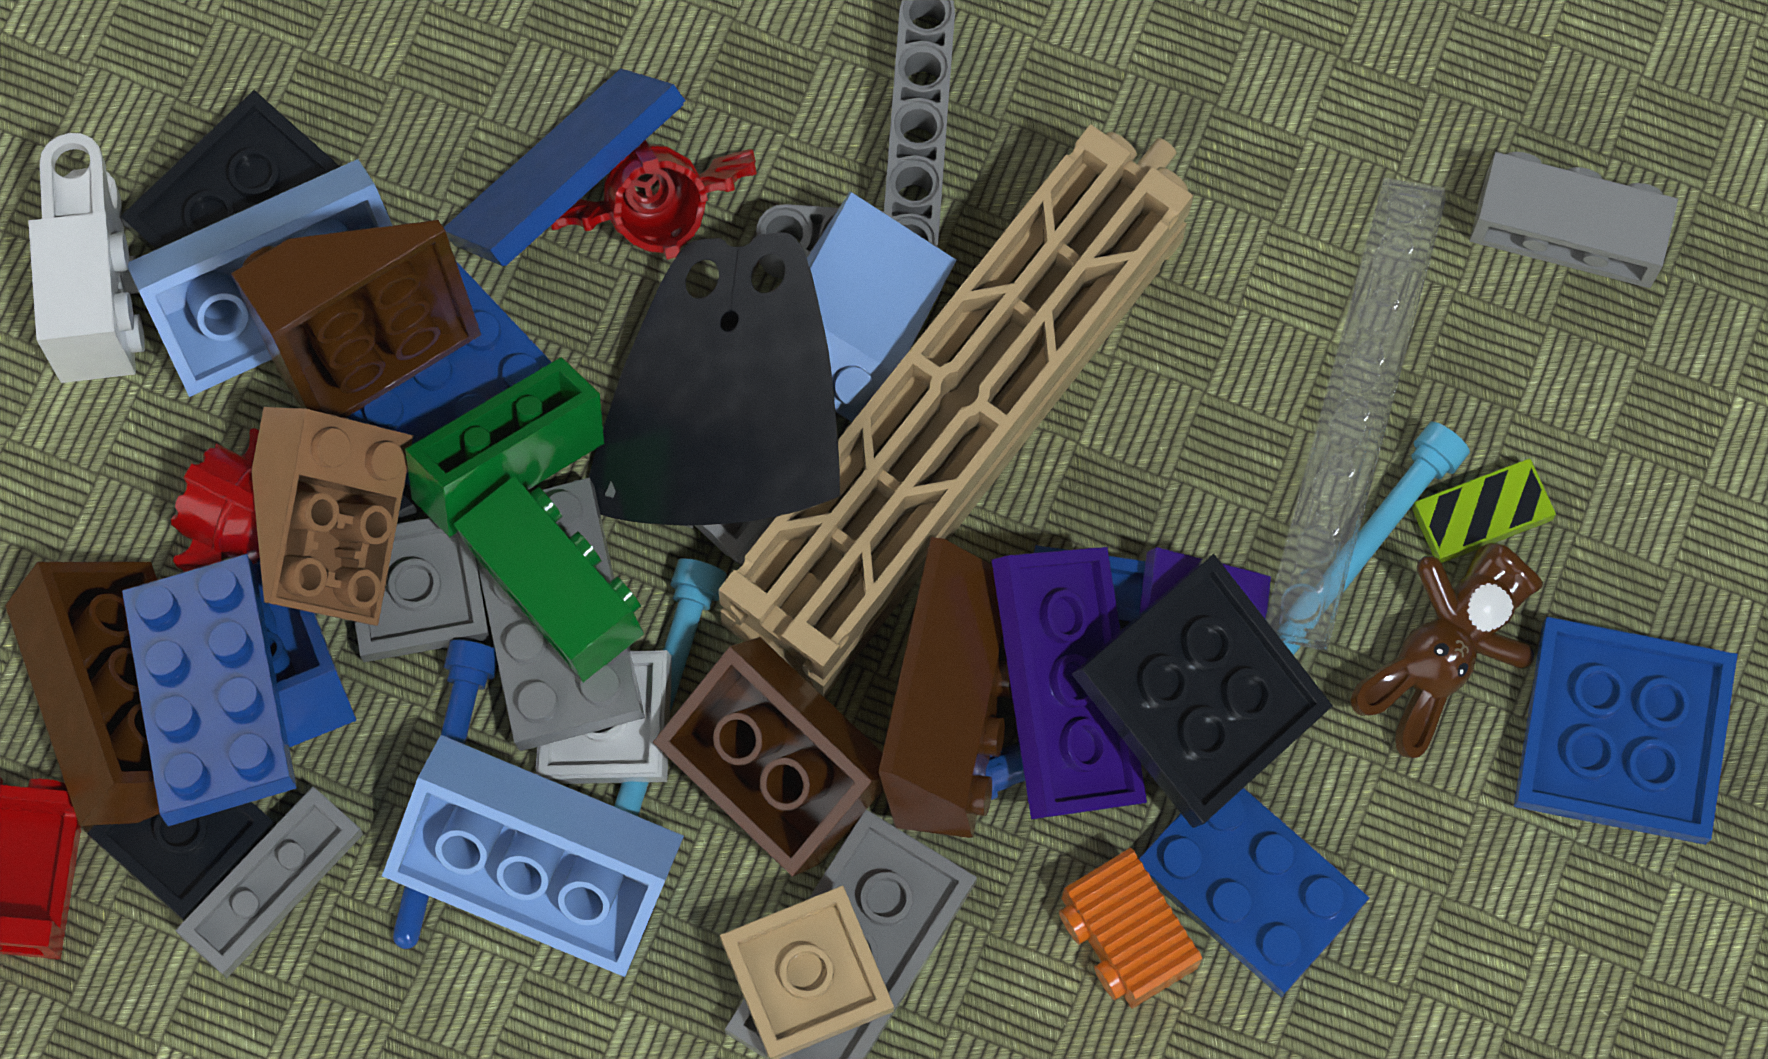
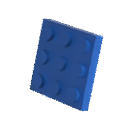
[345,261,552,490]
[1514,617,1738,845]

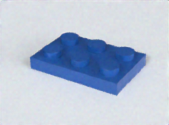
[1139,788,1370,998]

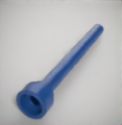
[393,640,498,949]

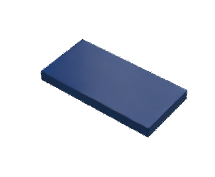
[444,68,686,266]

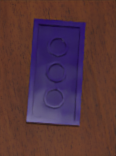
[992,547,1147,820]

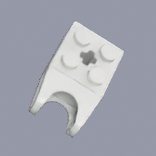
[28,133,145,383]

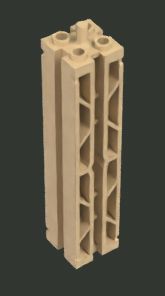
[718,124,1194,698]

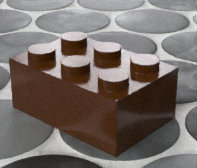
[653,637,884,877]

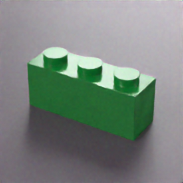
[405,357,604,537]
[453,476,644,683]

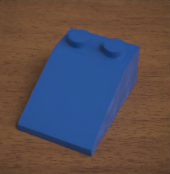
[254,561,357,747]

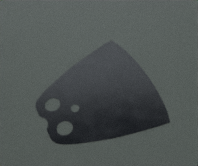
[589,232,840,526]

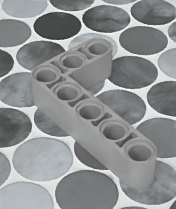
[756,0,955,279]

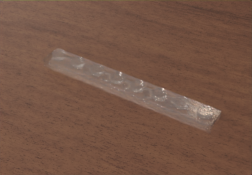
[1265,178,1446,651]

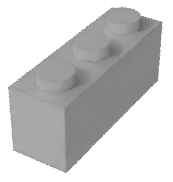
[1469,152,1678,288]

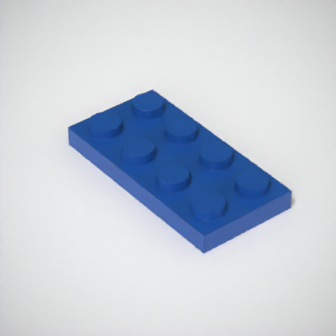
[122,554,297,826]

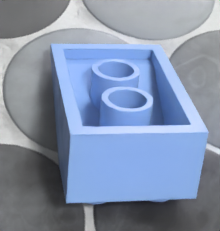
[807,191,956,422]

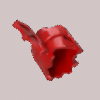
[551,140,757,260]
[171,428,260,572]

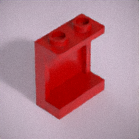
[0,777,82,960]

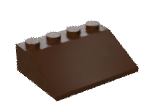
[231,220,481,418]

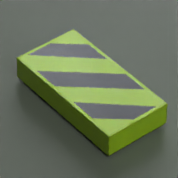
[1412,458,1556,563]

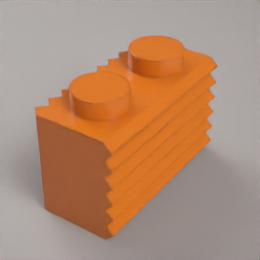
[1059,848,1202,1009]

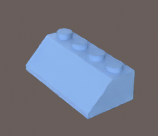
[128,159,393,397]
[382,735,684,977]

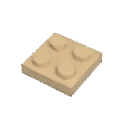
[720,885,894,1059]

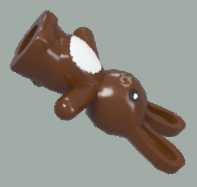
[1351,543,1543,758]

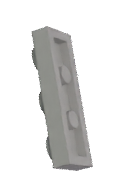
[175,786,363,979]

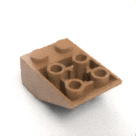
[252,407,413,626]

